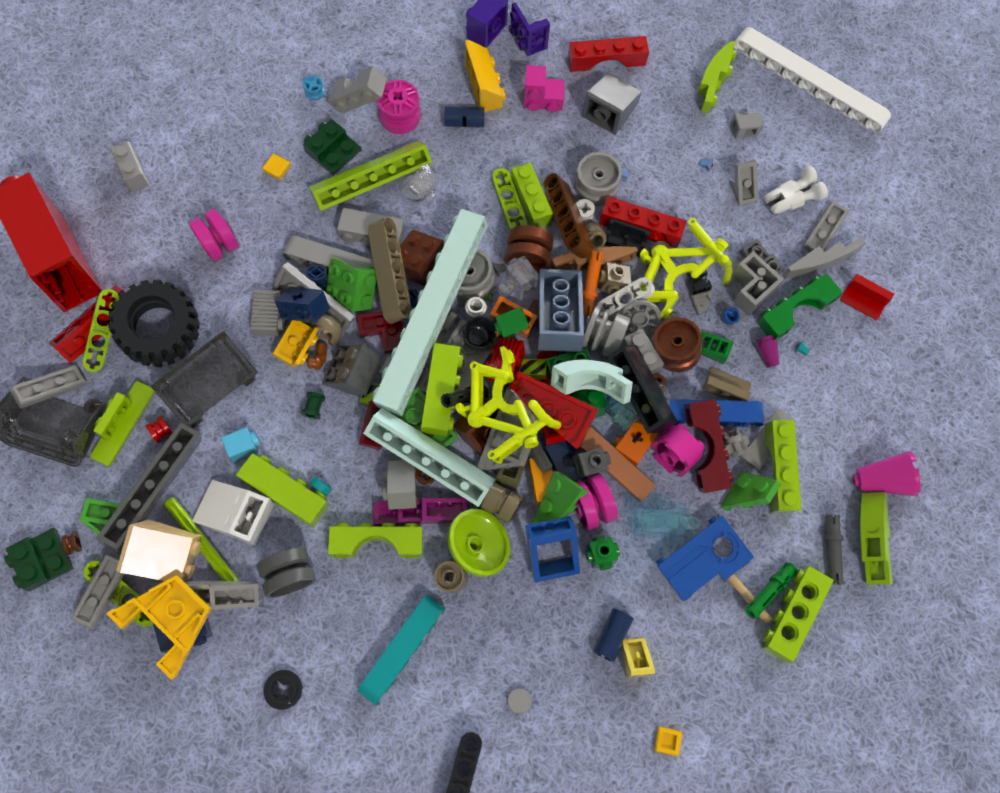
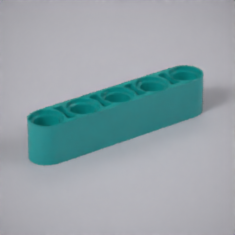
[357,594,446,706]

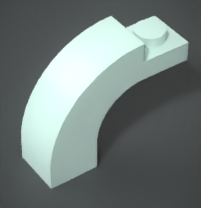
[551,360,633,404]

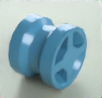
[303,75,324,100]

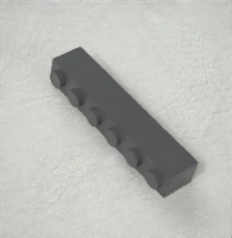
[96,422,201,555]

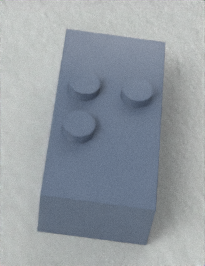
[538,269,584,352]

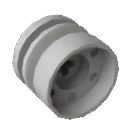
[582,306,631,357]

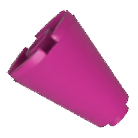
[852,451,921,496]

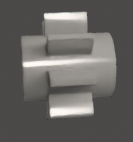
[723,429,750,457]

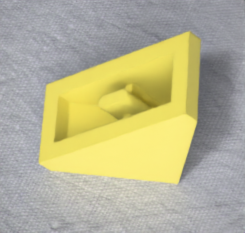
[622,638,655,677]

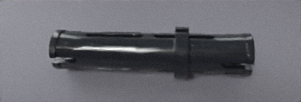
[441,385,489,408]

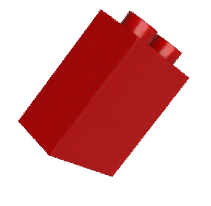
[0,173,102,312]

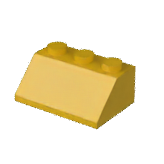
[465,40,506,112]

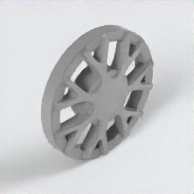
[621,300,661,336]

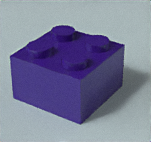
[466,0,508,48]

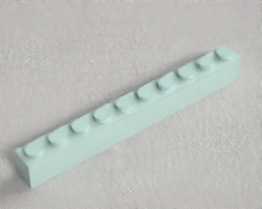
[373,209,488,416]

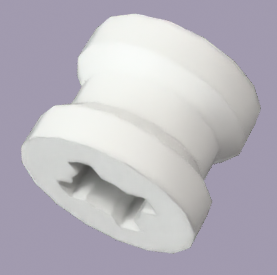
[576,199,595,224]

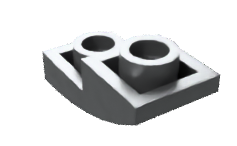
[739,238,784,274]

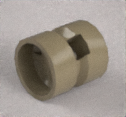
[481,483,523,524]
[434,561,468,592]

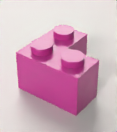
[523,65,565,112]

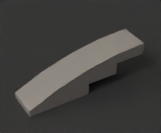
[783,237,866,279]
[184,581,260,610]

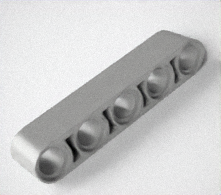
[282,236,378,288]

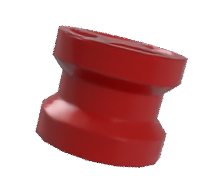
[145,416,173,443]

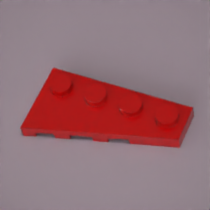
[509,371,599,450]

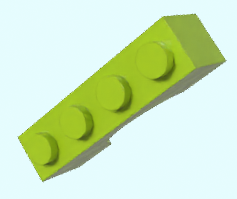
[765,420,802,512]
[328,523,423,558]

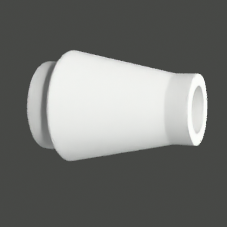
[465,297,487,319]

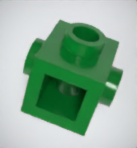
[585,535,620,571]

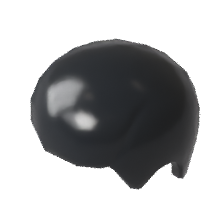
[462,315,497,351]

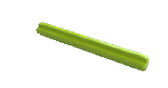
[164,497,240,581]

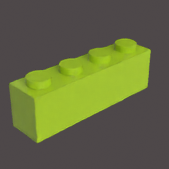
[420,343,463,437]
[236,453,329,528]

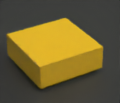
[262,153,291,180]
[654,726,682,757]

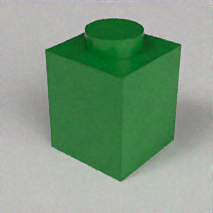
[494,307,530,338]

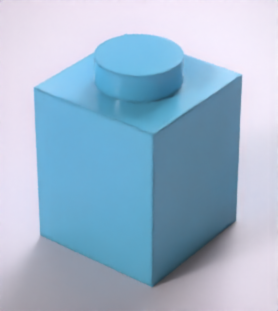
[221,427,260,463]

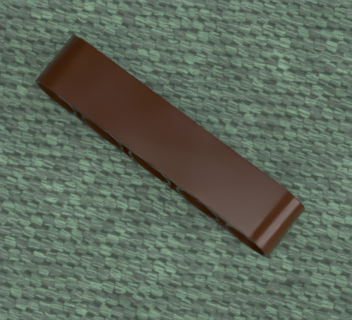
[543,173,593,259]

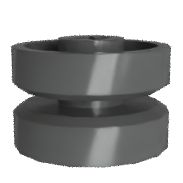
[256,547,316,598]

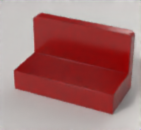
[840,274,894,320]

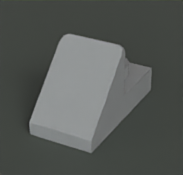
[730,160,758,205]

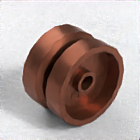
[504,225,554,273]
[653,317,702,373]

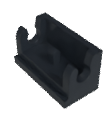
[604,218,650,257]

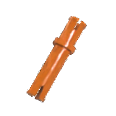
[583,251,603,315]

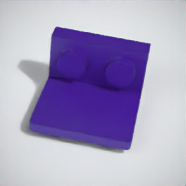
[509,2,550,56]

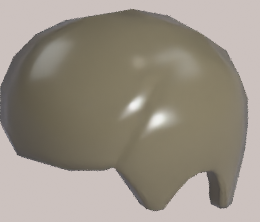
[311,314,343,347]

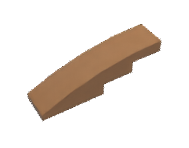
[550,246,638,271]

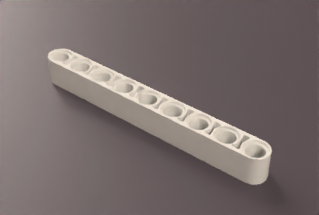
[734,27,891,134]

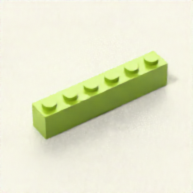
[308,140,433,211]

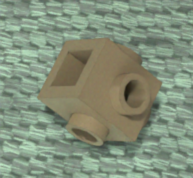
[598,262,631,294]

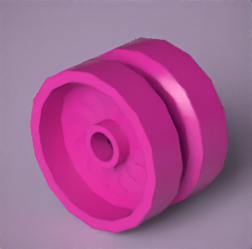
[188,208,240,263]
[575,473,618,531]

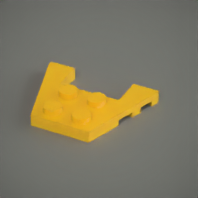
[106,575,212,680]

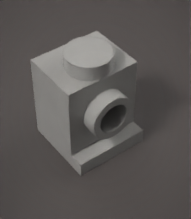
[730,112,764,139]

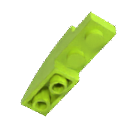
[697,41,737,114]
[860,492,893,585]

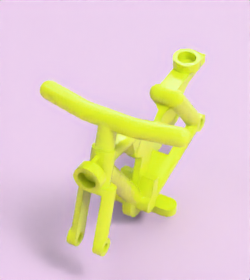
[636,218,732,322]
[455,346,561,464]

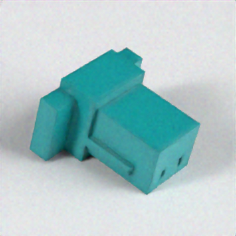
[794,341,810,355]

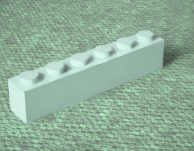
[363,408,496,507]

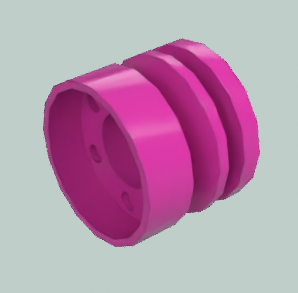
[377,80,421,134]

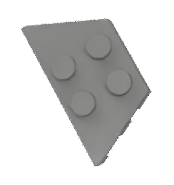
[477,388,537,471]

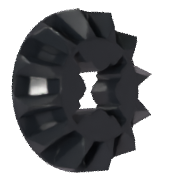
[263,670,303,710]

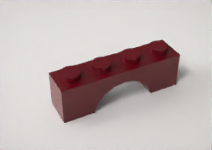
[684,399,733,493]

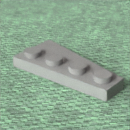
[272,262,355,332]

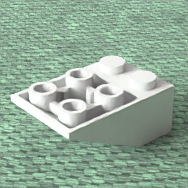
[193,480,275,546]

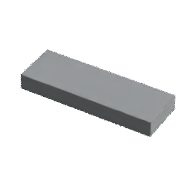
[802,201,850,252]
[10,365,86,409]
[740,408,796,471]
[70,554,125,630]

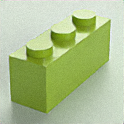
[511,162,553,228]

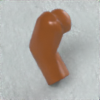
[307,343,328,370]

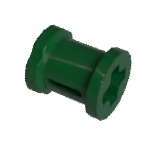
[301,392,326,419]

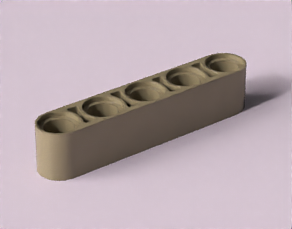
[368,217,412,324]

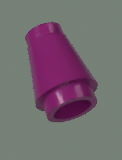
[756,335,780,368]

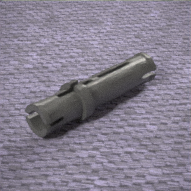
[825,515,845,585]

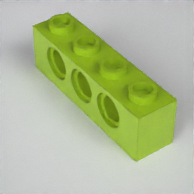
[762,566,834,663]

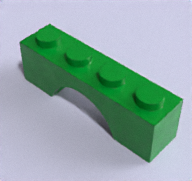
[757,273,843,340]

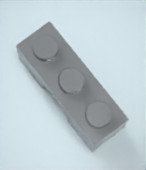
[327,66,387,113]

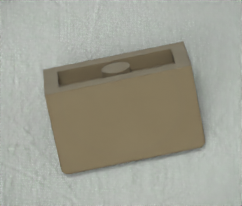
[703,368,751,401]

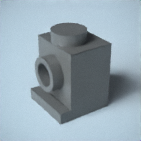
[572,447,611,478]

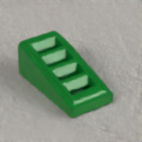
[700,331,734,364]

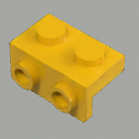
[271,320,319,368]

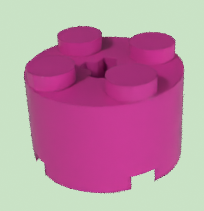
[650,423,705,477]

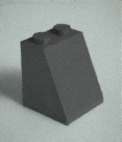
[582,73,642,135]

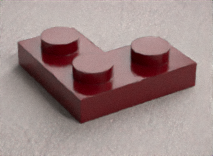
[357,311,403,354]

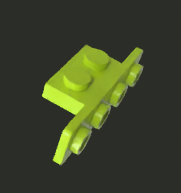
[90,381,156,467]

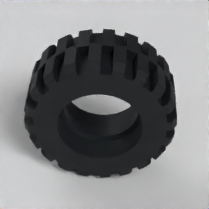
[108,279,200,367]

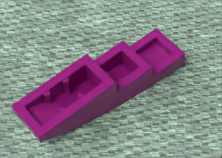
[373,498,467,526]

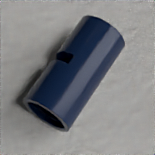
[444,106,485,128]
[593,608,634,662]

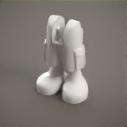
[764,166,828,214]

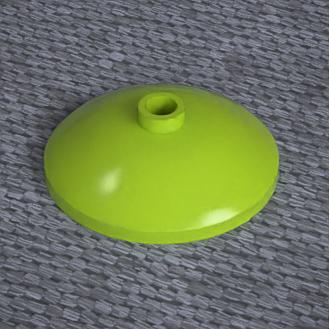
[448,509,510,577]

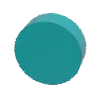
[310,476,332,496]

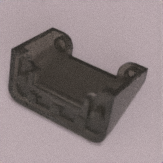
[151,331,258,428]
[0,377,106,467]

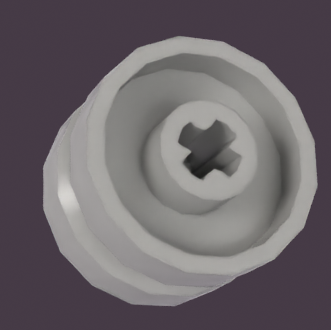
[574,152,622,206]
[456,249,496,301]

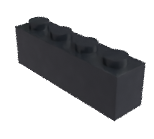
[607,345,678,434]

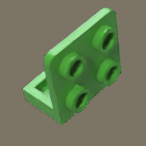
[326,258,376,312]

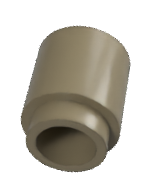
[585,222,607,248]

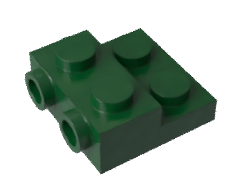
[303,119,362,176]
[4,528,74,592]

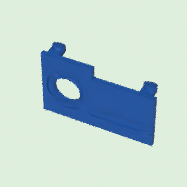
[655,515,754,601]

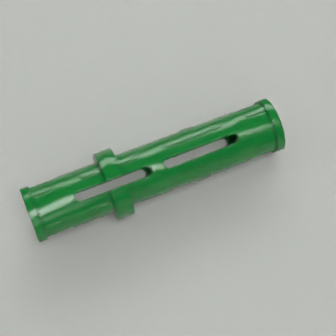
[745,562,798,620]

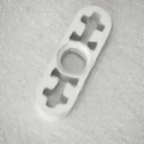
[597,277,655,320]

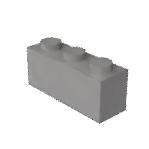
[337,208,405,247]

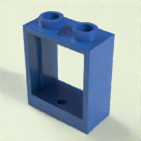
[525,516,580,583]

